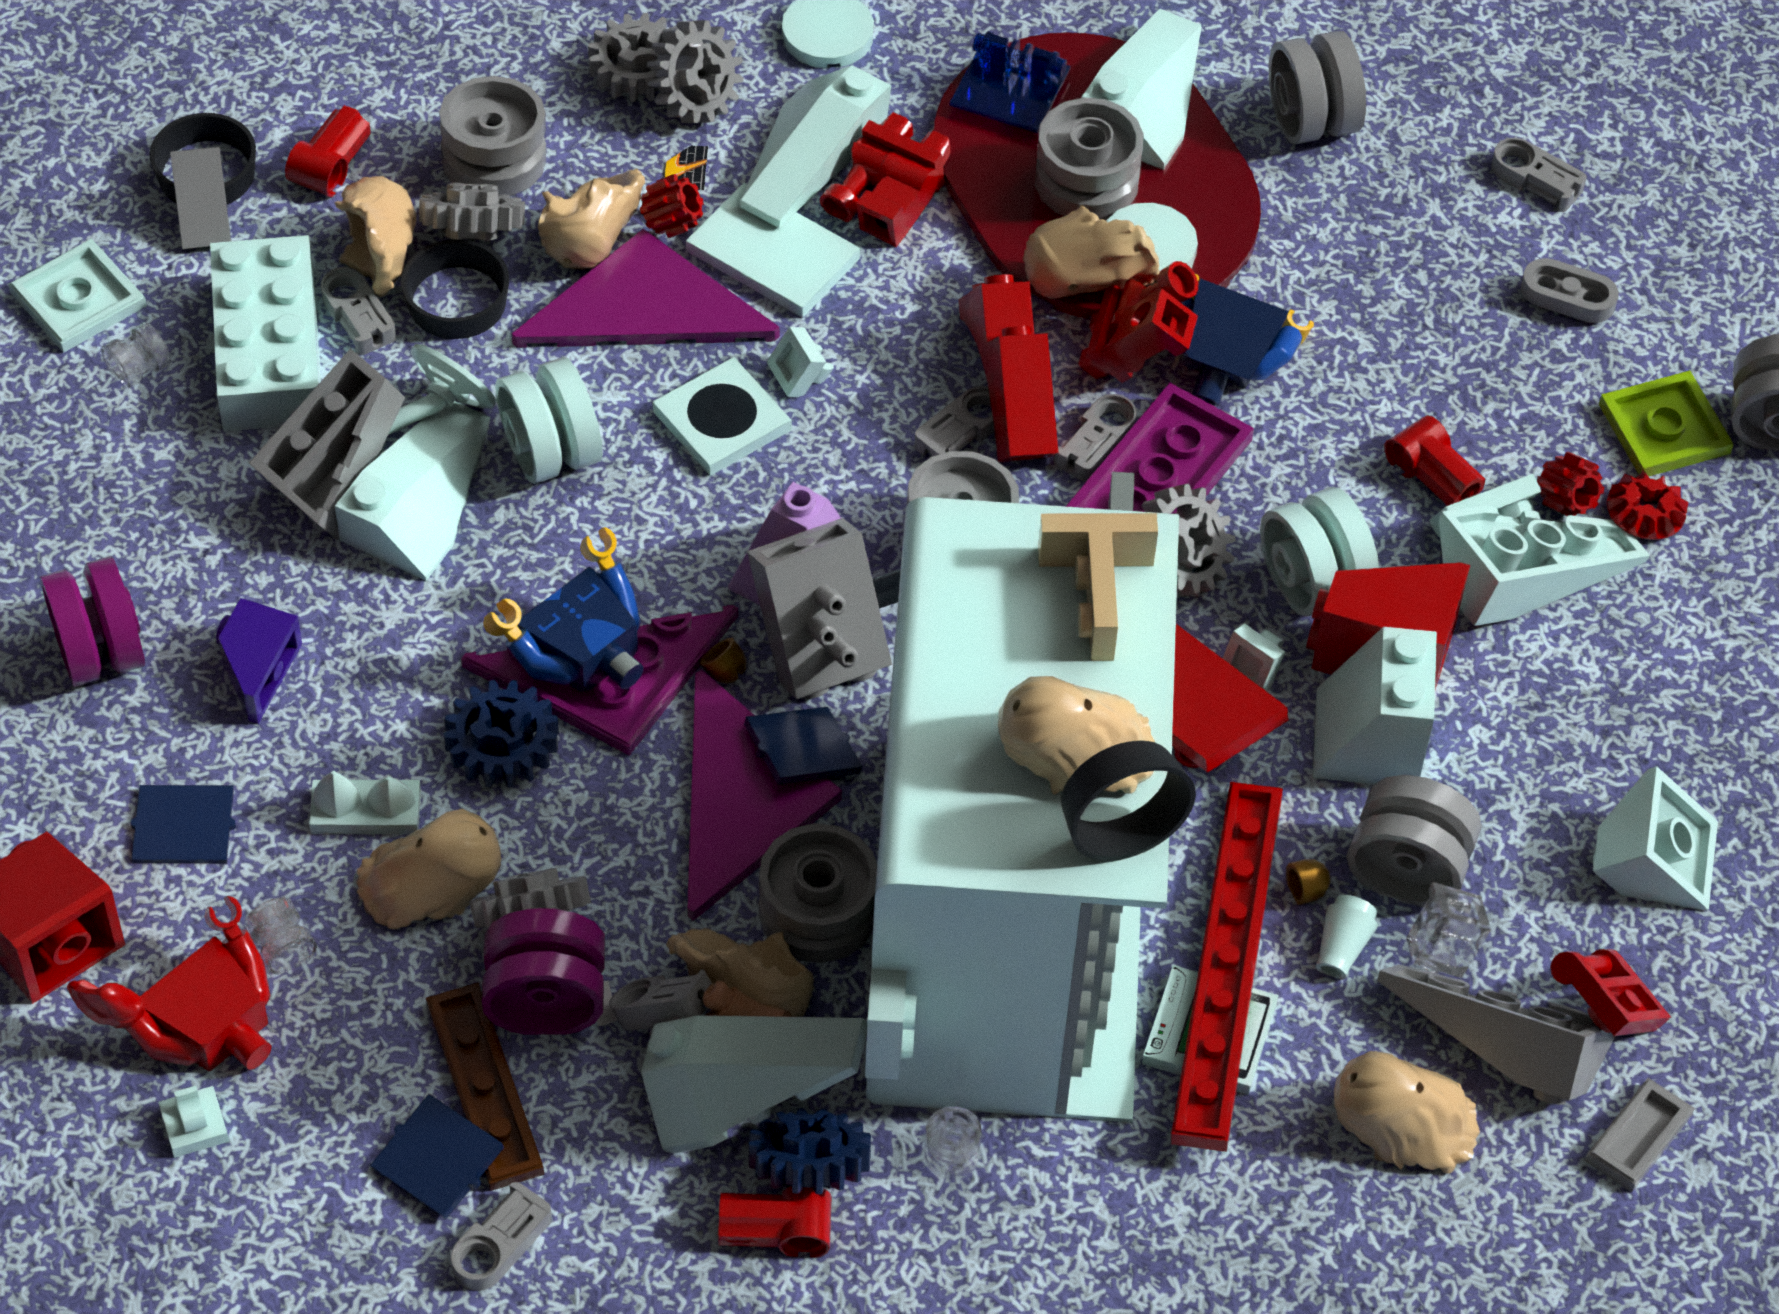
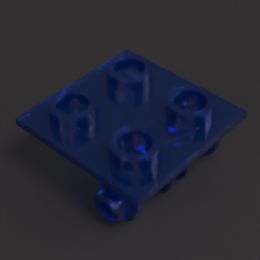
[949,31,1071,133]

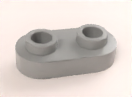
[1521,258,1619,323]

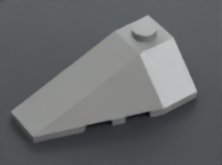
[1377,964,1615,1105]

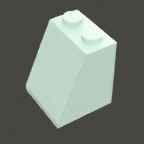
[1312,627,1437,784]

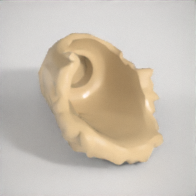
[538,168,645,270]
[334,176,417,297]
[1022,205,1160,299]
[998,676,1156,795]
[356,809,501,929]
[666,928,814,1017]
[1334,1051,1480,1174]

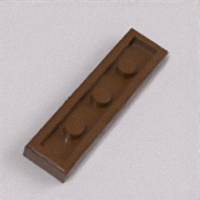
[426,982,545,1191]

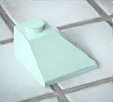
[1593,766,1718,911]

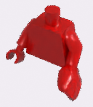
[67,896,272,1071]

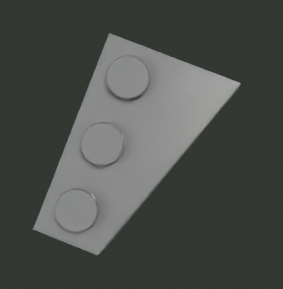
[249,348,405,540]

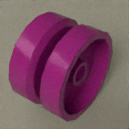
[40,556,145,687]
[482,908,605,1035]

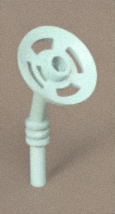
[388,344,497,435]

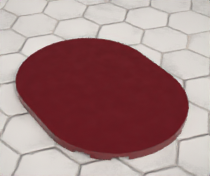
[934,32,1261,319]

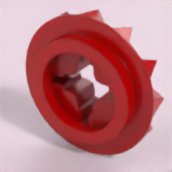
[1607,470,1689,540]

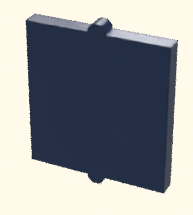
[744,707,863,785]
[130,785,236,864]
[370,1094,504,1220]

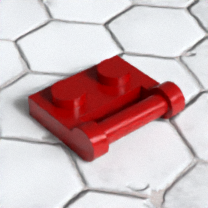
[1550,949,1671,1036]

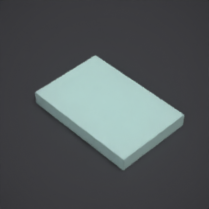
[686,183,860,318]

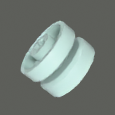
[495,357,603,484]
[1260,487,1379,617]

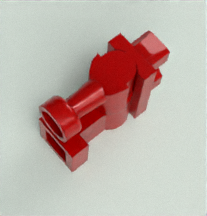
[820,112,951,247]
[1078,261,1198,383]

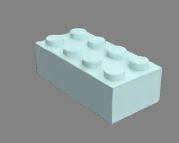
[210,235,321,432]

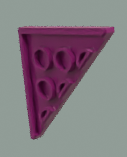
[511,229,780,348]
[461,605,739,756]
[687,669,842,921]

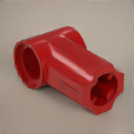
[285,105,371,197]
[1384,415,1486,506]
[718,1186,832,1258]

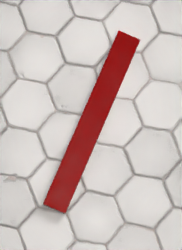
[1171,782,1283,1152]

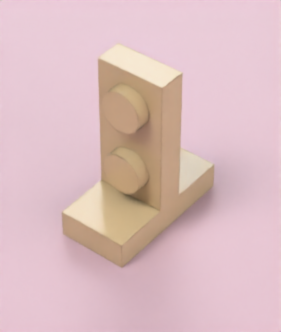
[1038,513,1158,661]

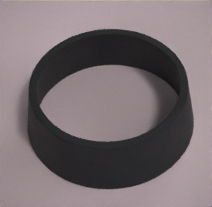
[150,113,256,205]
[401,239,509,339]
[1061,740,1196,861]

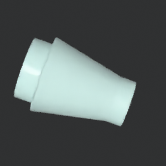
[1315,895,1378,980]

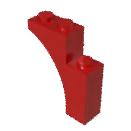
[958,274,1059,462]

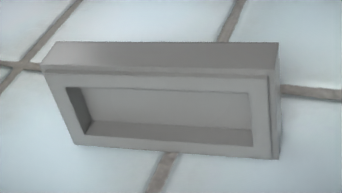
[170,146,231,249]
[1585,1078,1695,1192]

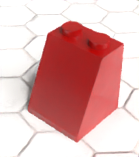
[1306,562,1470,690]
[0,831,125,1004]

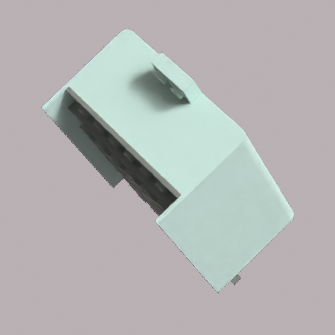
[865,472,1179,1122]

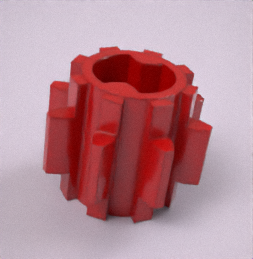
[640,174,704,238]
[1537,451,1605,516]

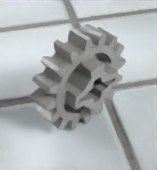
[588,13,676,102]
[647,20,744,123]
[419,183,525,241]
[1142,484,1236,597]
[469,868,591,928]

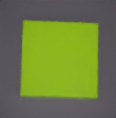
[1598,370,1734,476]

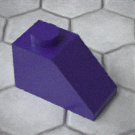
[216,598,302,724]

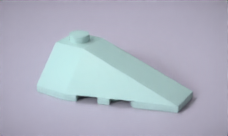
[1082,9,1201,170]
[740,65,891,228]
[335,401,490,581]
[1438,505,1650,626]
[641,1015,867,1153]

